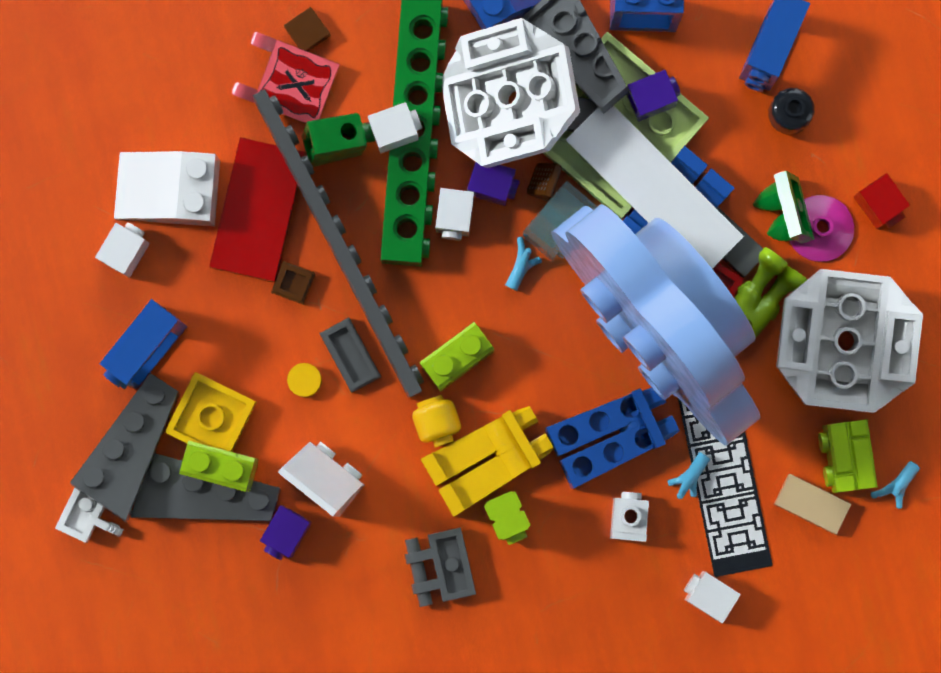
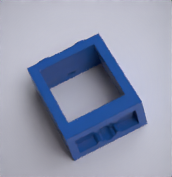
[610,0,684,32]
[739,0,810,92]
[99,299,188,389]

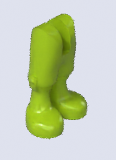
[734,247,808,338]

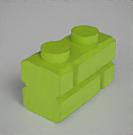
[419,322,495,392]
[818,419,878,493]
[179,441,259,492]
[484,491,530,545]

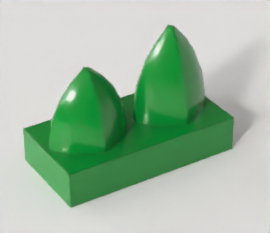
[753,171,814,244]

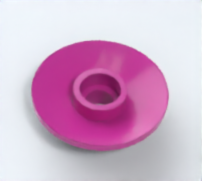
[790,195,854,262]

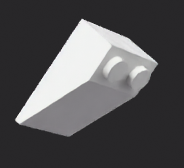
[114,151,220,226]
[278,441,365,517]

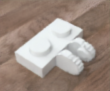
[55,488,133,543]

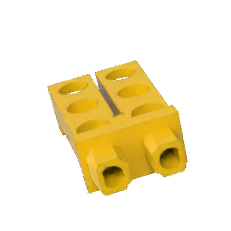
[421,406,554,517]

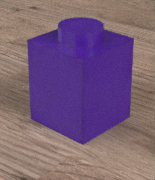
[626,70,681,122]
[467,162,520,206]
[260,505,312,560]

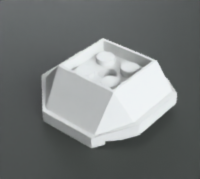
[442,18,580,168]
[776,269,923,413]

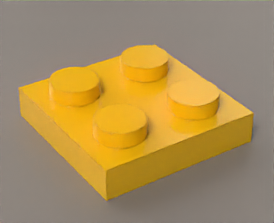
[165,372,257,452]

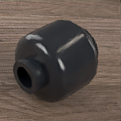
[768,88,815,134]

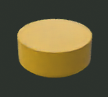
[287,363,322,397]

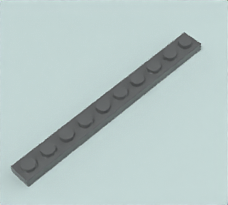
[253,89,424,398]

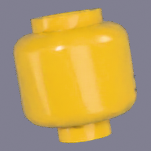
[412,395,461,448]

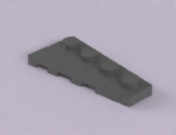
[521,0,629,114]
[70,373,179,523]
[131,453,281,521]

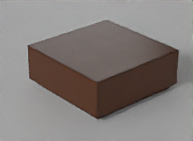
[284,7,331,52]
[271,261,315,305]

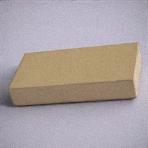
[774,474,851,535]

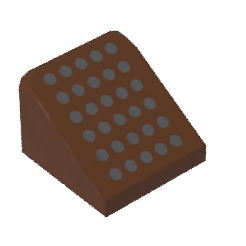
[527,163,562,202]

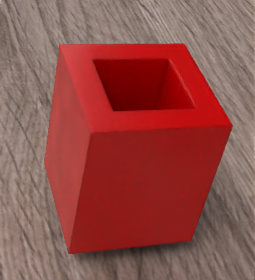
[853,173,910,229]

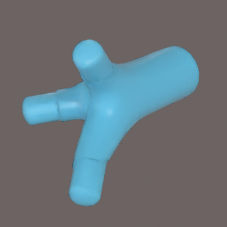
[505,237,542,291]
[667,452,710,499]
[871,461,920,509]

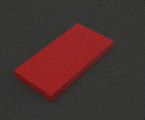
[209,137,306,283]

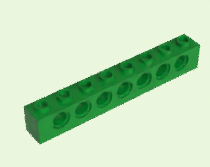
[380,0,449,267]

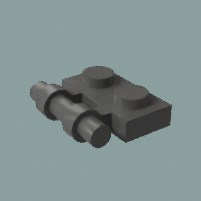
[404,527,476,607]

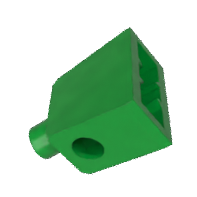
[302,113,376,167]

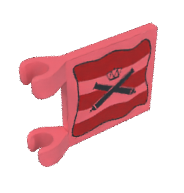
[232,32,340,123]

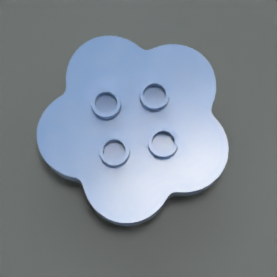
[551,204,761,446]

